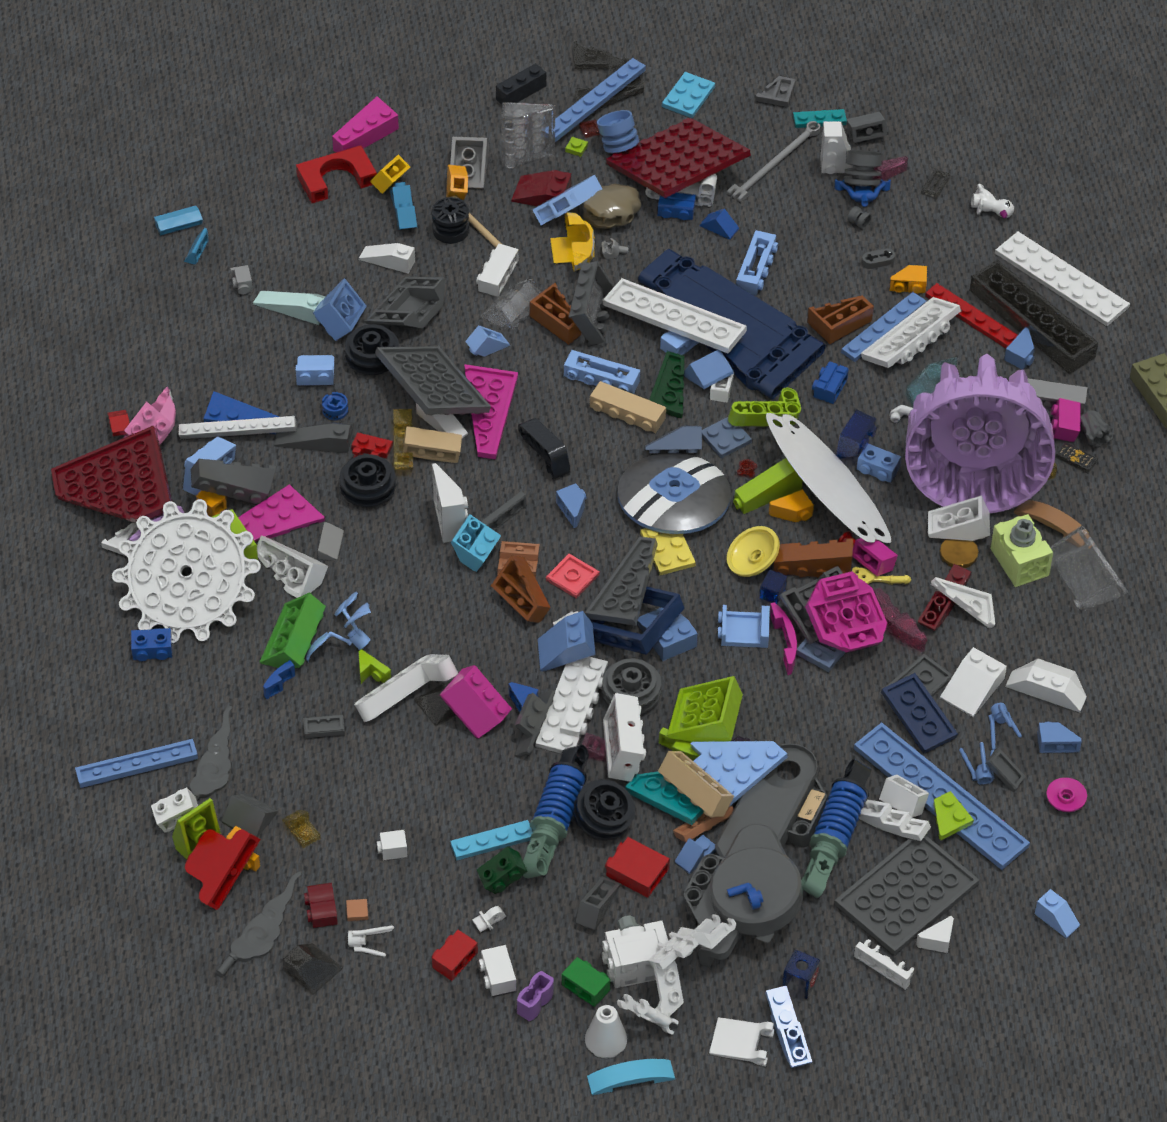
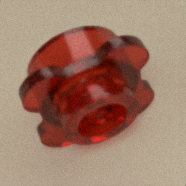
[737,459,757,478]

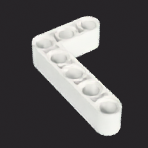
[354,654,458,722]

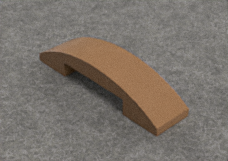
[1014,500,1089,546]

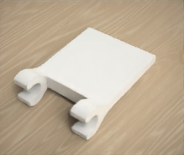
[709,1017,775,1066]

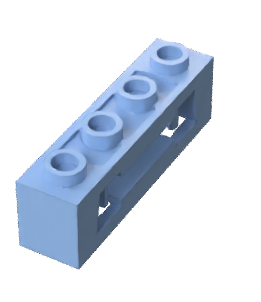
[736,230,778,296]
[564,350,640,394]

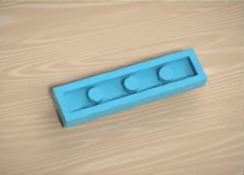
[450,820,532,860]

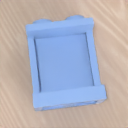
[718,605,770,648]

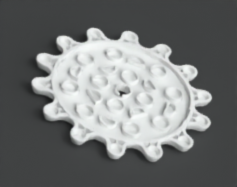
[112,499,261,643]

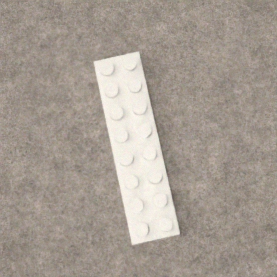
[995,232,1130,326]
[603,278,747,353]

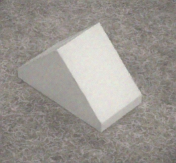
[916,916,954,953]

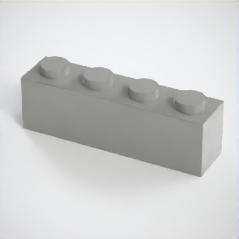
[1028,378,1088,415]

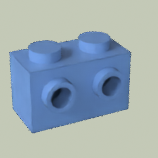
[857,443,901,483]

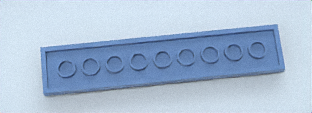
[854,722,1030,870]

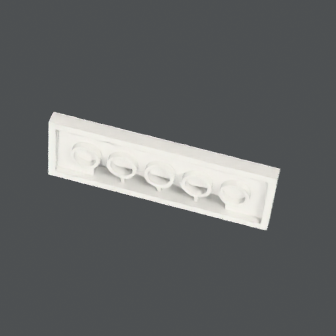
[861,297,961,368]
[535,657,608,753]

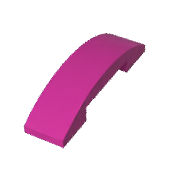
[770,603,797,675]

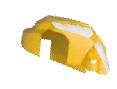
[550,212,595,271]

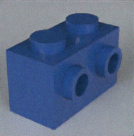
[131,628,172,661]

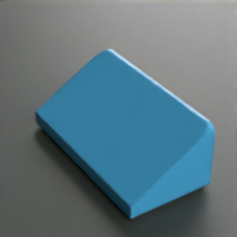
[184,228,209,264]

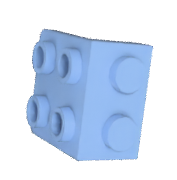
[296,355,334,385]

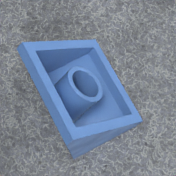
[684,350,734,389]

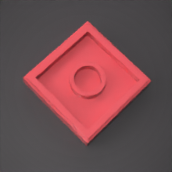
[546,554,600,599]

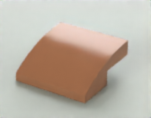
[497,541,540,578]

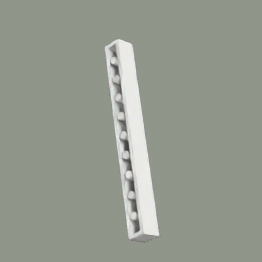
[179,416,296,439]

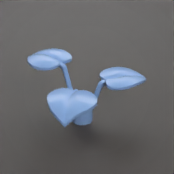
[306,592,371,662]

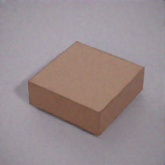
[346,899,368,921]

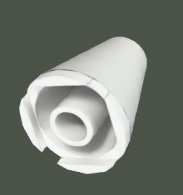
[585,1005,627,1058]

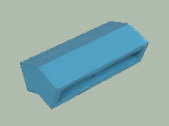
[154,206,203,235]

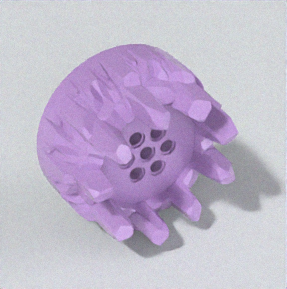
[905,354,1055,513]

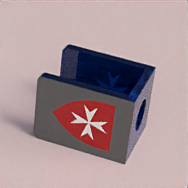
[782,949,821,999]

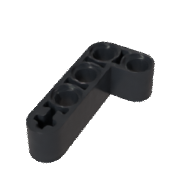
[518,418,570,480]

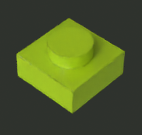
[565,137,588,157]

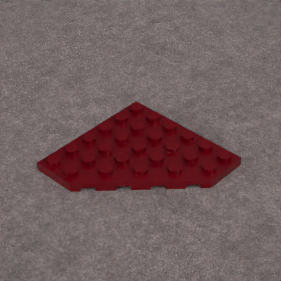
[51,426,172,523]

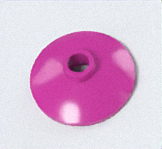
[1046,778,1087,812]

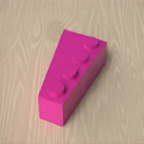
[332,96,399,152]

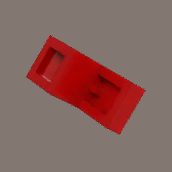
[107,410,130,437]

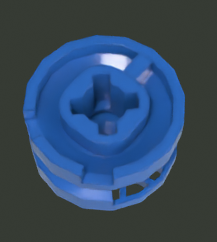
[322,392,348,420]

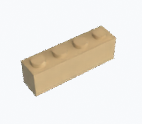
[590,381,666,433]
[658,751,734,818]

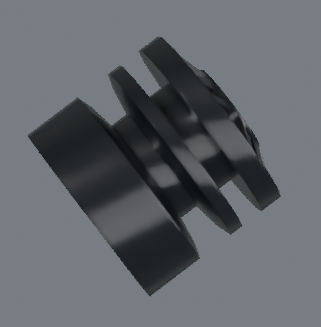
[432,197,469,244]

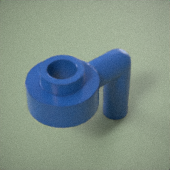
[727,883,764,910]

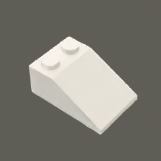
[928,495,990,541]
[940,647,1007,717]

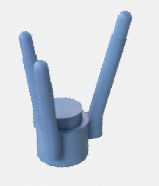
[988,703,1022,750]
[959,742,995,785]

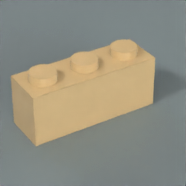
[402,426,462,463]

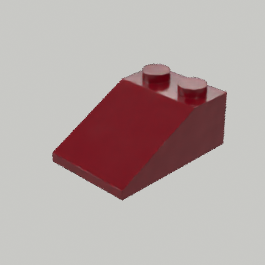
[511,170,571,207]

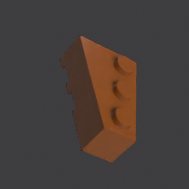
[530,283,581,345]
[807,296,874,344]
[491,555,551,623]

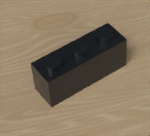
[496,63,547,109]

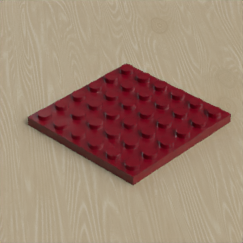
[606,118,751,198]

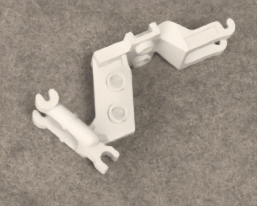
[617,914,736,1034]

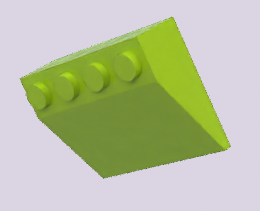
[667,676,743,742]

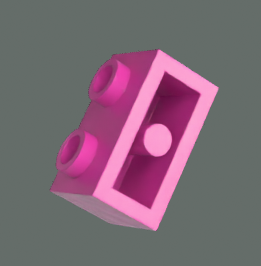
[1051,398,1080,442]
[852,538,898,576]

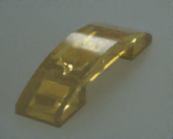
[393,409,413,470]

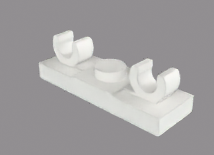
[854,939,914,990]

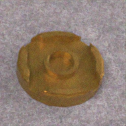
[940,539,978,568]

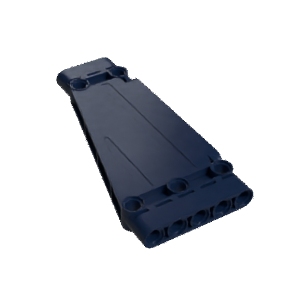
[638,249,826,399]

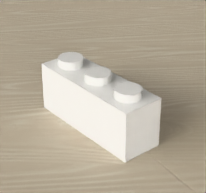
[476,244,519,297]

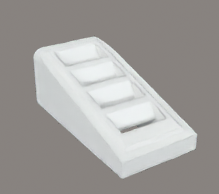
[710,372,734,402]

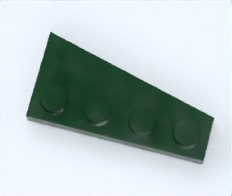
[649,351,684,418]

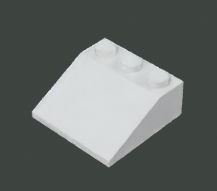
[432,463,468,543]

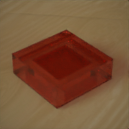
[579,119,600,138]

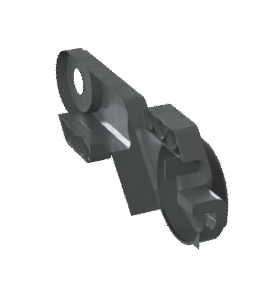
[684,744,827,968]

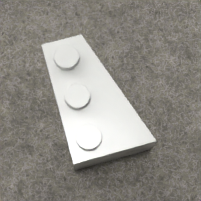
[820,122,853,174]

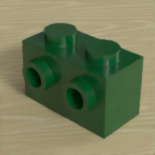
[477,846,528,894]

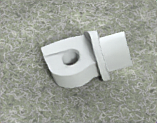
[472,906,506,933]

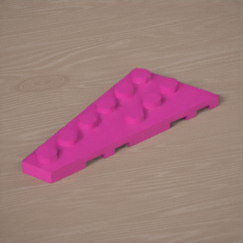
[464,364,518,459]
[238,485,325,542]

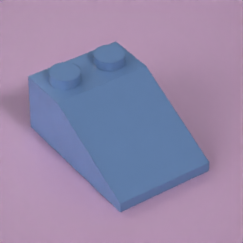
[313,278,367,341]
[637,607,698,661]
[538,611,595,671]

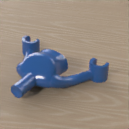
[834,179,891,207]

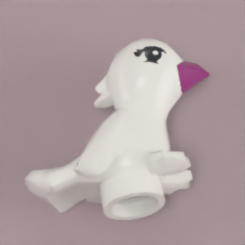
[971,184,1014,219]

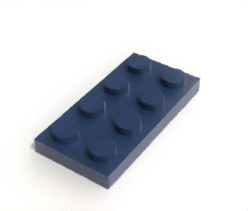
[881,673,958,754]

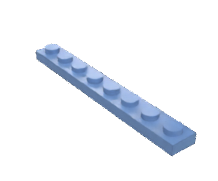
[542,58,646,142]

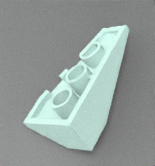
[253,291,326,325]

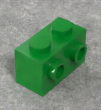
[561,957,610,1007]

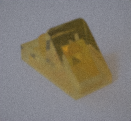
[282,810,321,848]

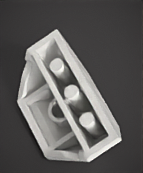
[1005,659,1087,712]

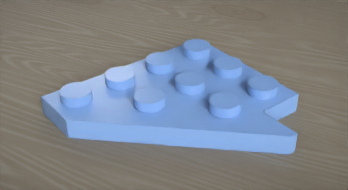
[690,741,788,807]

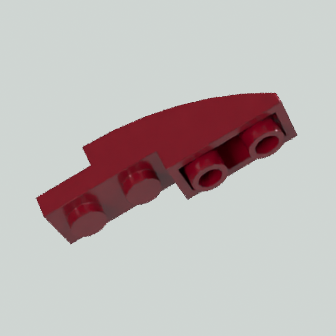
[918,564,971,631]

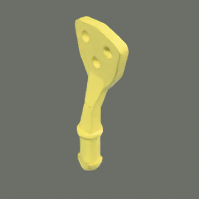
[852,567,911,585]

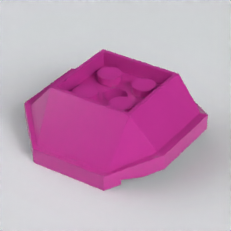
[805,571,887,652]

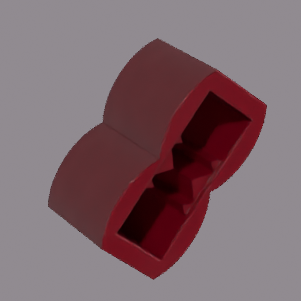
[304,883,338,928]

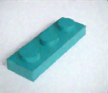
[793,109,847,128]

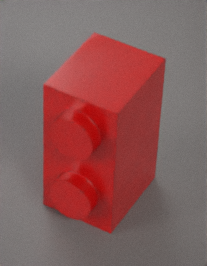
[432,930,478,981]

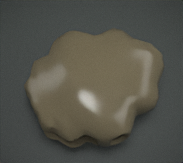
[583,184,641,229]

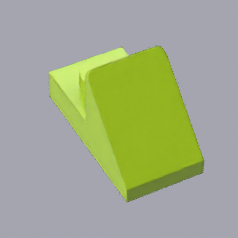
[359,649,391,684]

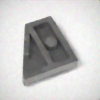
[756,76,796,107]

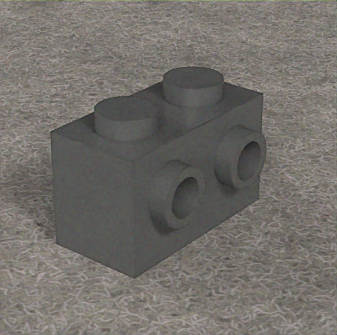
[846,112,887,143]

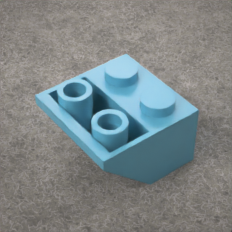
[451,514,501,572]

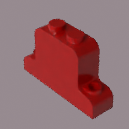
[185,829,261,910]

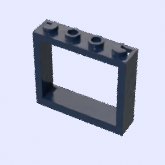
[590,587,685,655]

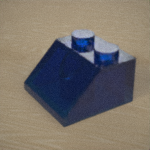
[836,409,877,459]

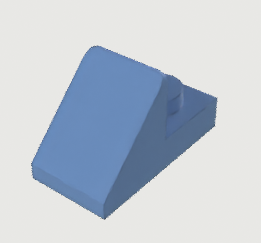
[675,835,716,874]

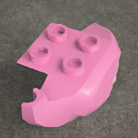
[124,387,176,444]

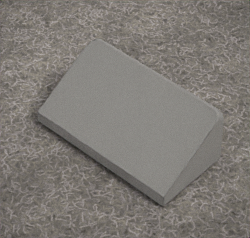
[318,522,344,561]

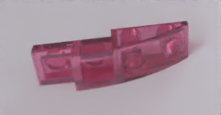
[874,588,927,652]

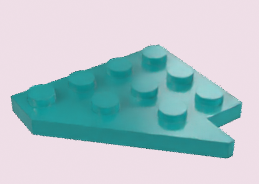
[625,772,704,825]

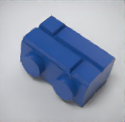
[658,193,696,220]
[812,362,849,404]

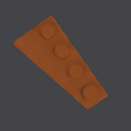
[773,538,853,578]

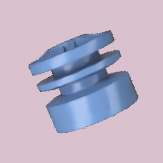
[597,110,639,153]

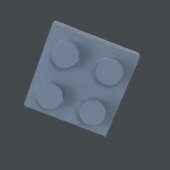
[702,417,752,458]

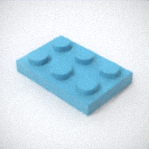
[662,72,715,118]

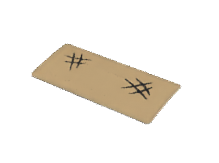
[798,790,825,821]

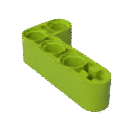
[728,388,801,426]

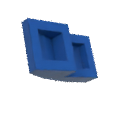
[263,660,295,700]

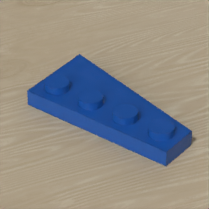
[203,391,279,434]

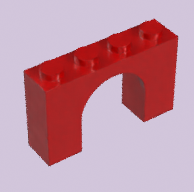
[296,145,377,204]

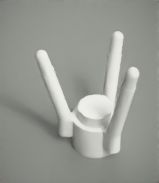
[348,926,394,957]

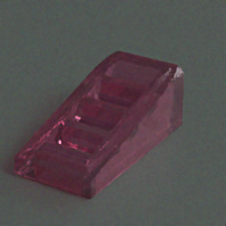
[873,156,908,181]
[582,733,607,762]

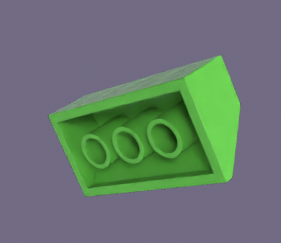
[259,593,326,668]

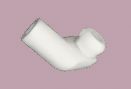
[889,405,913,423]

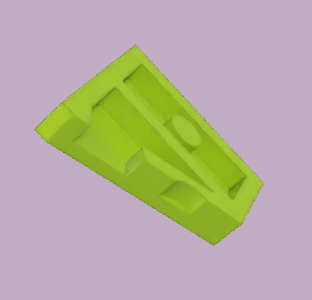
[933,791,974,841]

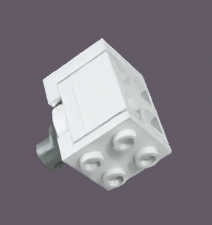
[602,916,668,988]

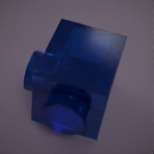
[760,570,787,604]

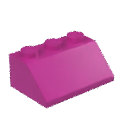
[440,665,512,738]

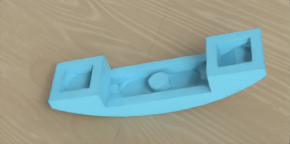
[587,1059,675,1095]

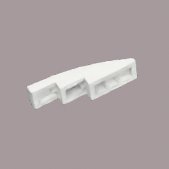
[859,800,931,841]

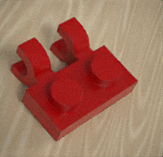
[351,432,393,458]

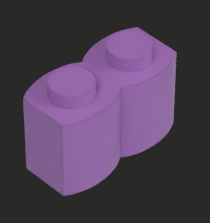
[517,971,554,1021]

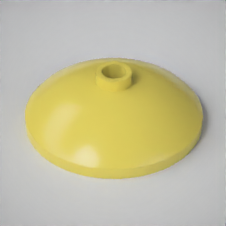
[727,526,780,577]

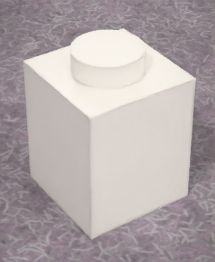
[377,830,407,860]

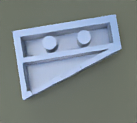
[183,436,236,496]

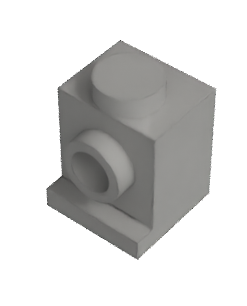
[230,265,253,294]

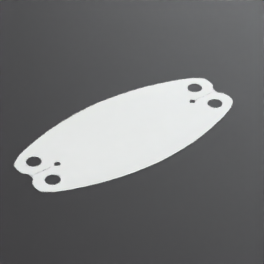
[766,413,891,543]

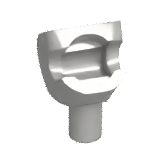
[601,238,628,259]

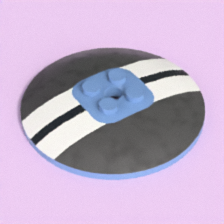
[617,453,731,534]

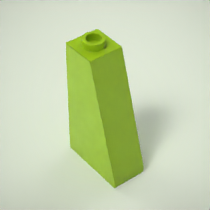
[733,458,803,514]

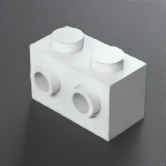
[879,775,929,818]
[151,787,198,833]
[478,945,516,996]

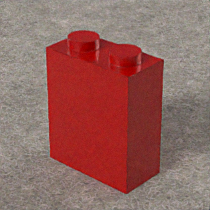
[605,837,670,898]

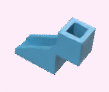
[389,182,417,229]

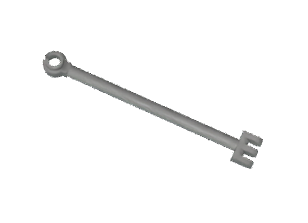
[727,121,820,202]

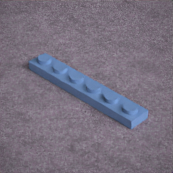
[841,292,927,362]
[75,739,198,788]

